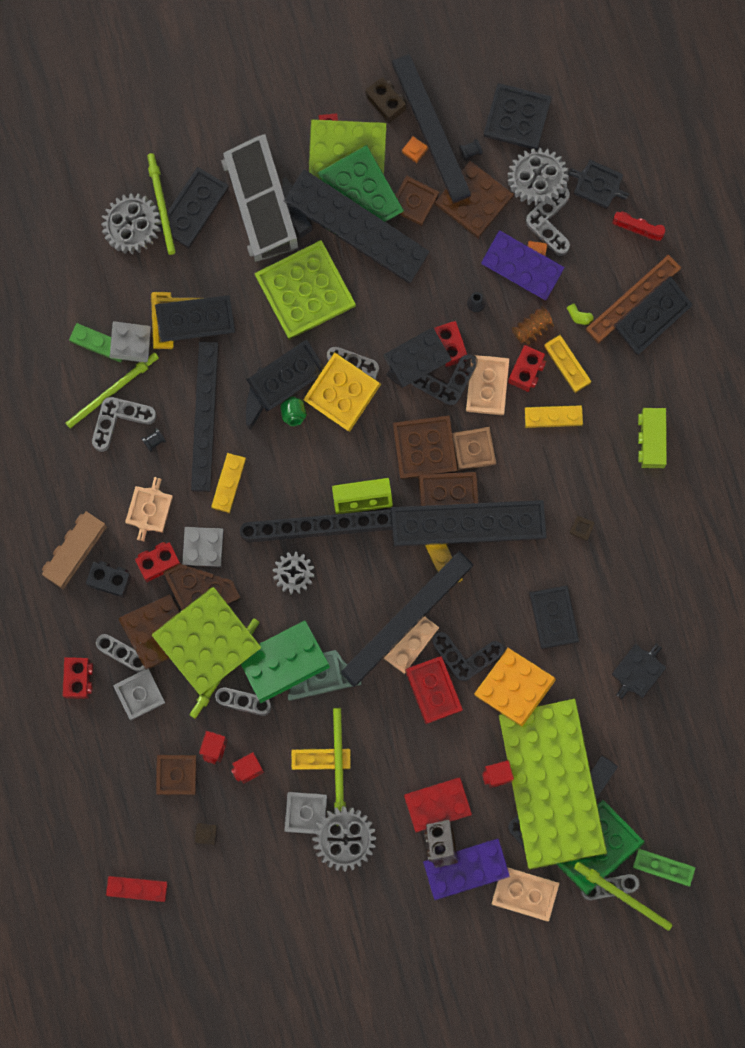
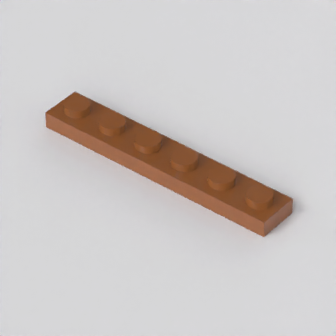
[586,254,681,344]

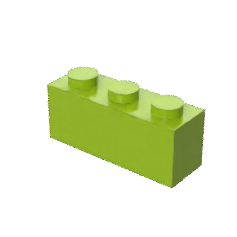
[638,408,666,468]
[332,478,393,514]

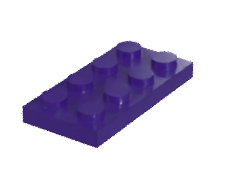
[481,230,565,300]
[423,839,510,900]

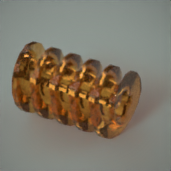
[512,306,554,345]

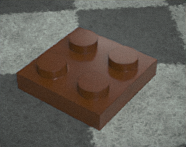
[396,175,440,226]
[156,755,197,795]

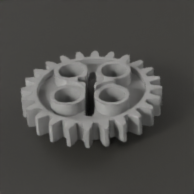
[508,148,569,206]
[101,193,162,254]
[312,806,376,871]

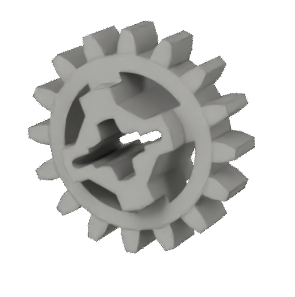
[273,552,315,594]

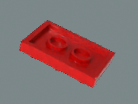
[405,656,463,724]
[404,777,472,833]

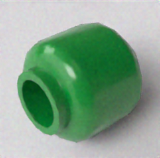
[280,397,306,426]

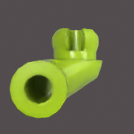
[567,304,594,325]

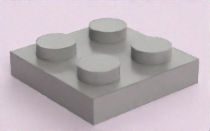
[109,321,151,362]
[183,527,224,568]
[113,669,165,721]
[285,792,327,834]

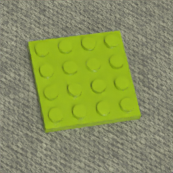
[309,119,386,180]
[254,240,356,340]
[152,587,261,695]

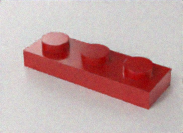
[106,876,168,902]

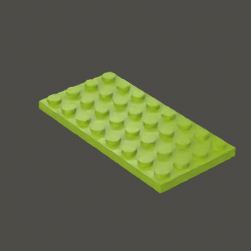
[499,699,607,869]

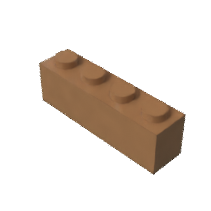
[42,511,107,590]

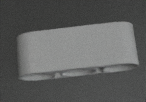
[96,634,145,673]
[215,688,272,716]
[581,875,639,900]

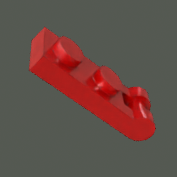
[612,211,665,241]

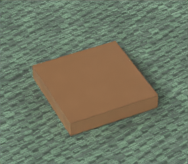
[452,427,496,471]

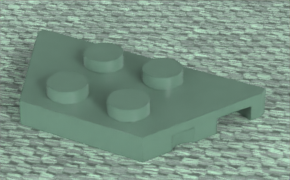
[288,650,362,701]

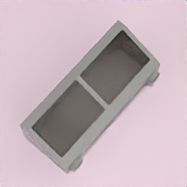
[221,134,298,262]

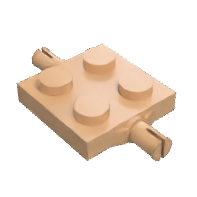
[125,477,173,542]

